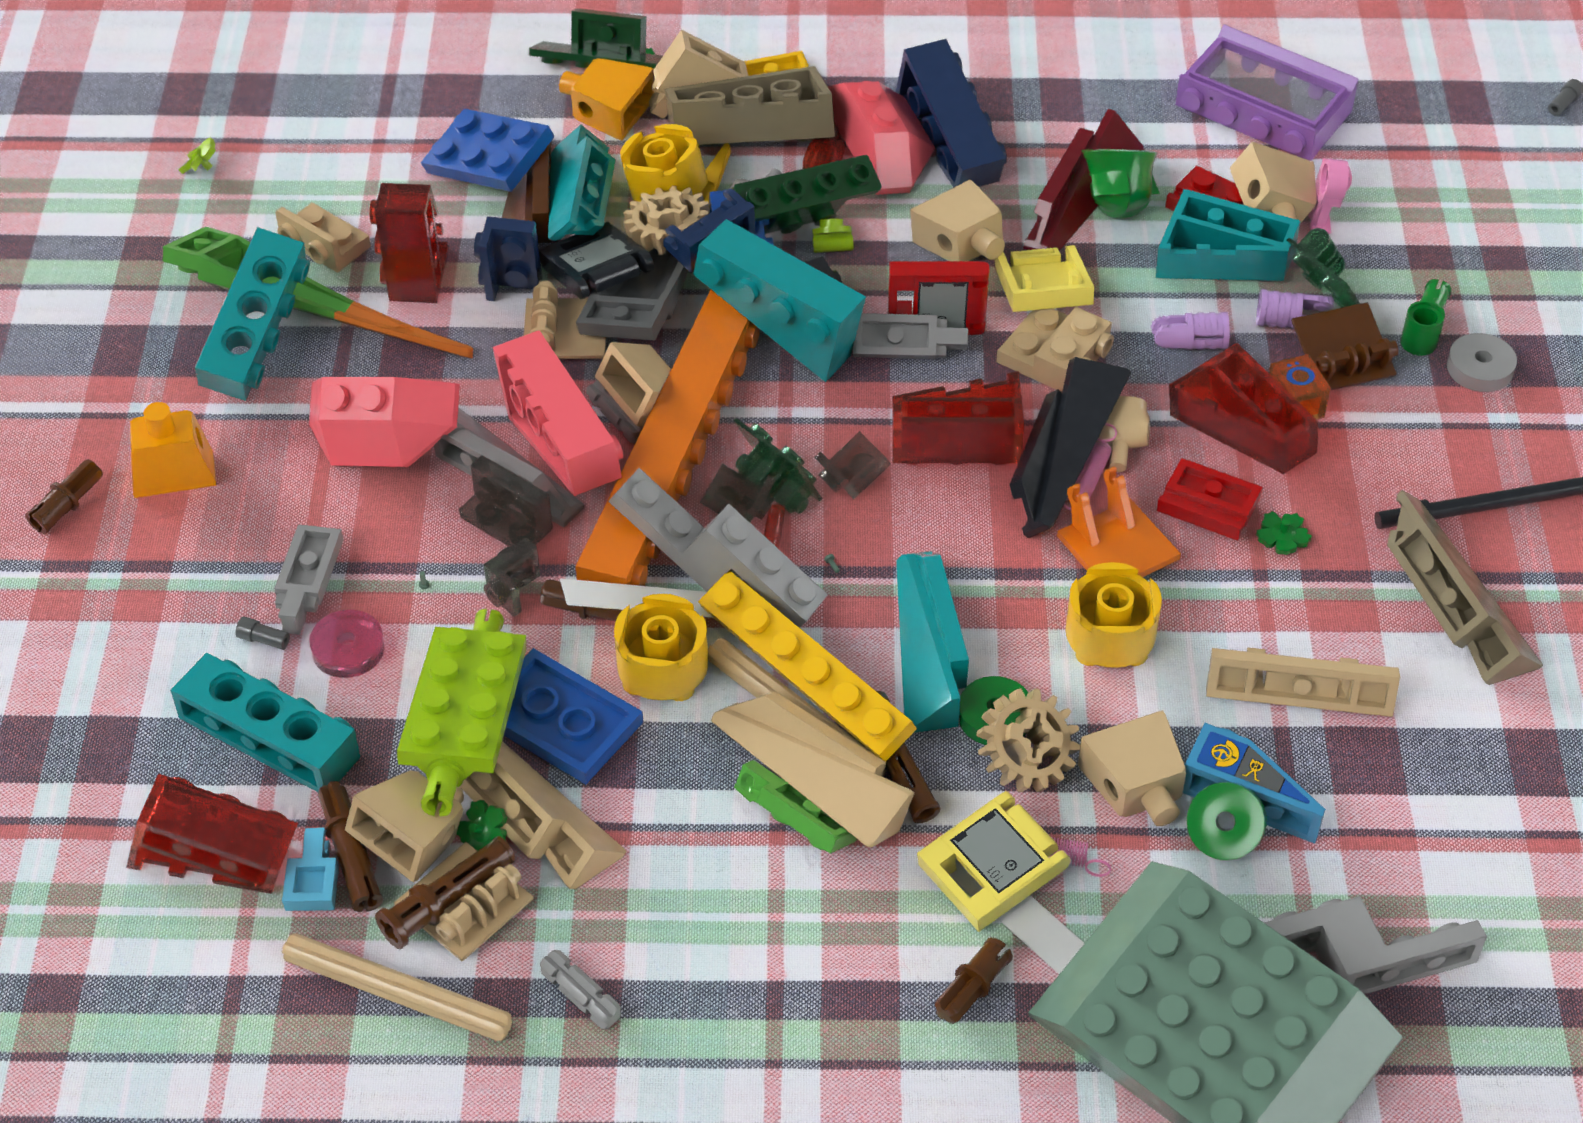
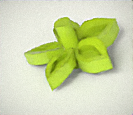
[178,137,216,174]

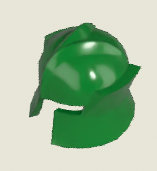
[1081,149,1160,218]

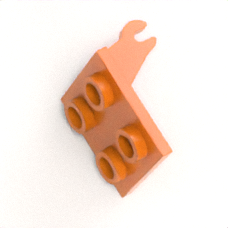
[1057,466,1181,577]

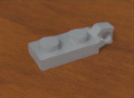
[853,313,968,359]
[274,525,344,635]

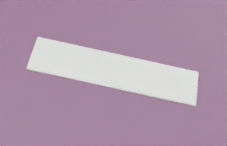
[560,578,713,618]
[950,859,1084,974]

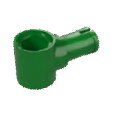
[1400,279,1452,356]

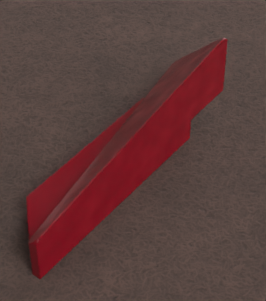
[1023,109,1145,251]

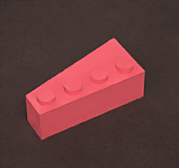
[493,330,623,496]

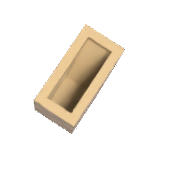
[594,342,671,426]

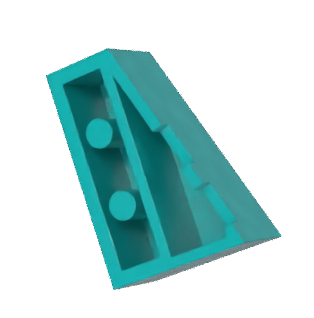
[1155,189,1300,281]

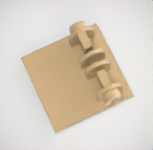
[524,281,606,359]
[394,842,534,961]

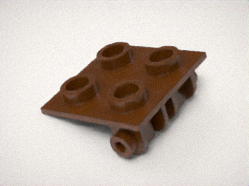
[1291,302,1399,393]

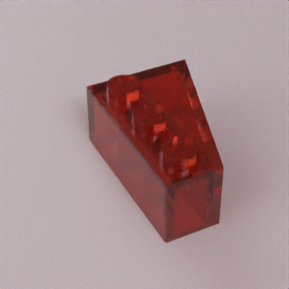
[369,183,449,303]
[1169,343,1318,474]
[891,371,1024,465]
[126,773,298,894]

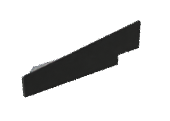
[1009,357,1131,538]

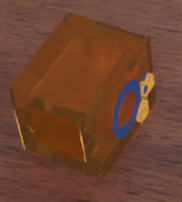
[1265,354,1331,427]

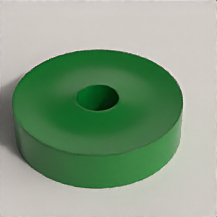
[959,676,1028,745]
[1187,782,1267,860]

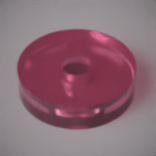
[309,610,385,678]

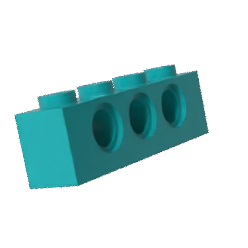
[195,227,310,401]
[170,652,360,792]

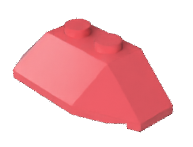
[827,81,935,195]
[309,377,460,468]

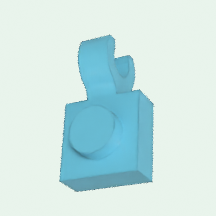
[282,828,339,911]

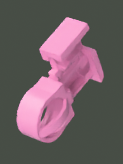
[1308,158,1352,234]

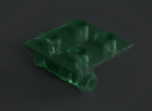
[1286,228,1360,308]
[734,418,823,514]

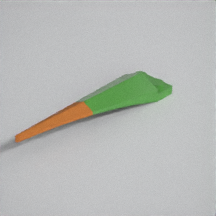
[162,226,473,359]

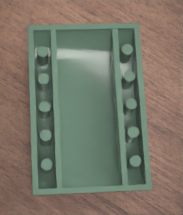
[1028,861,1403,1123]

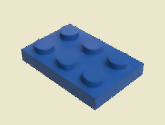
[420,109,555,192]
[504,648,643,785]

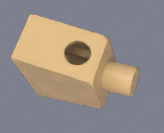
[1230,142,1317,223]
[910,180,1005,261]
[1078,710,1186,826]
[345,770,464,883]

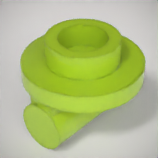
[812,219,854,253]

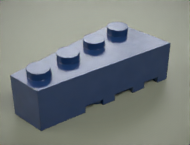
[895,39,1007,188]

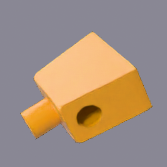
[559,58,654,141]
[130,402,217,498]

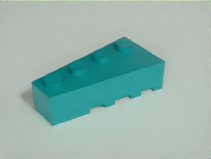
[693,219,866,383]

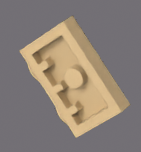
[275,202,371,273]

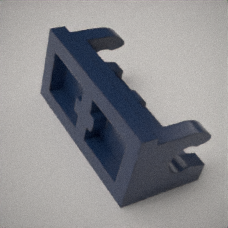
[663,188,755,273]

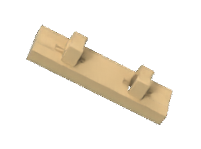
[1206,647,1400,717]

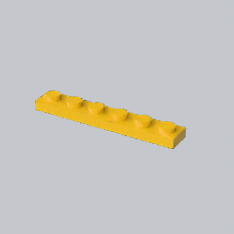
[698,570,917,762]

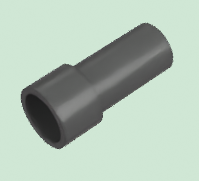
[1548,79,1583,116]
[235,616,290,650]

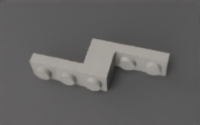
[608,468,828,628]
[1265,896,1487,994]

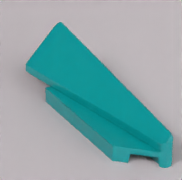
[548,124,616,241]
[896,551,969,733]

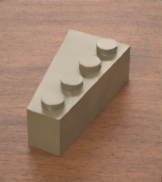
[665,66,835,146]

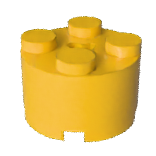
[620,124,708,202]
[1065,562,1162,668]
[614,594,708,701]

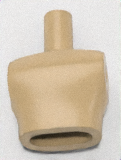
[1096,396,1150,472]

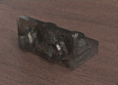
[459,455,553,554]

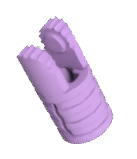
[1256,289,1334,330]
[1151,312,1230,350]

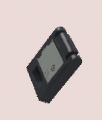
[539,221,654,300]

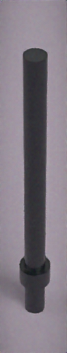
[1374,477,1583,529]

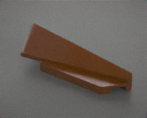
[502,141,552,243]

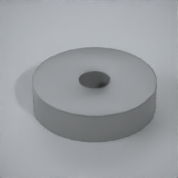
[1447,333,1517,392]

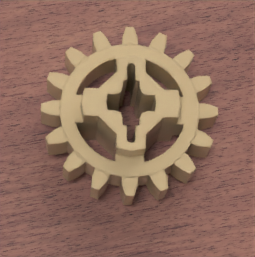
[623,186,710,255]
[976,688,1080,792]

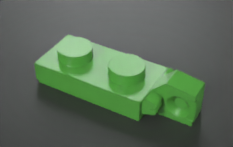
[734,760,857,854]

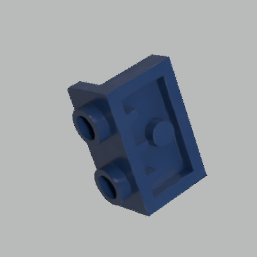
[474,216,542,301]

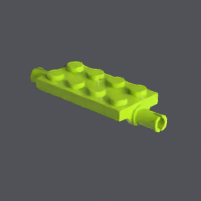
[397,609,527,816]

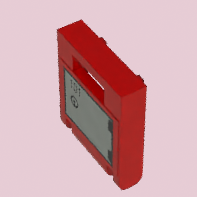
[887,261,990,335]

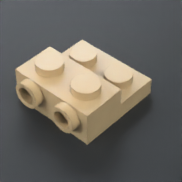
[996,307,1114,392]

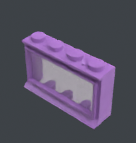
[1175,24,1359,161]

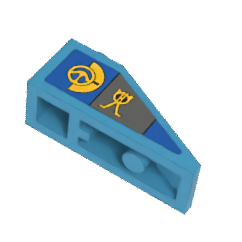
[1182,723,1325,844]

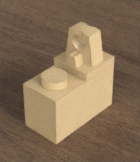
[649,29,748,119]

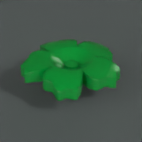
[1256,511,1312,555]
[456,800,507,851]

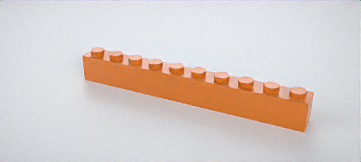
[575,289,760,586]

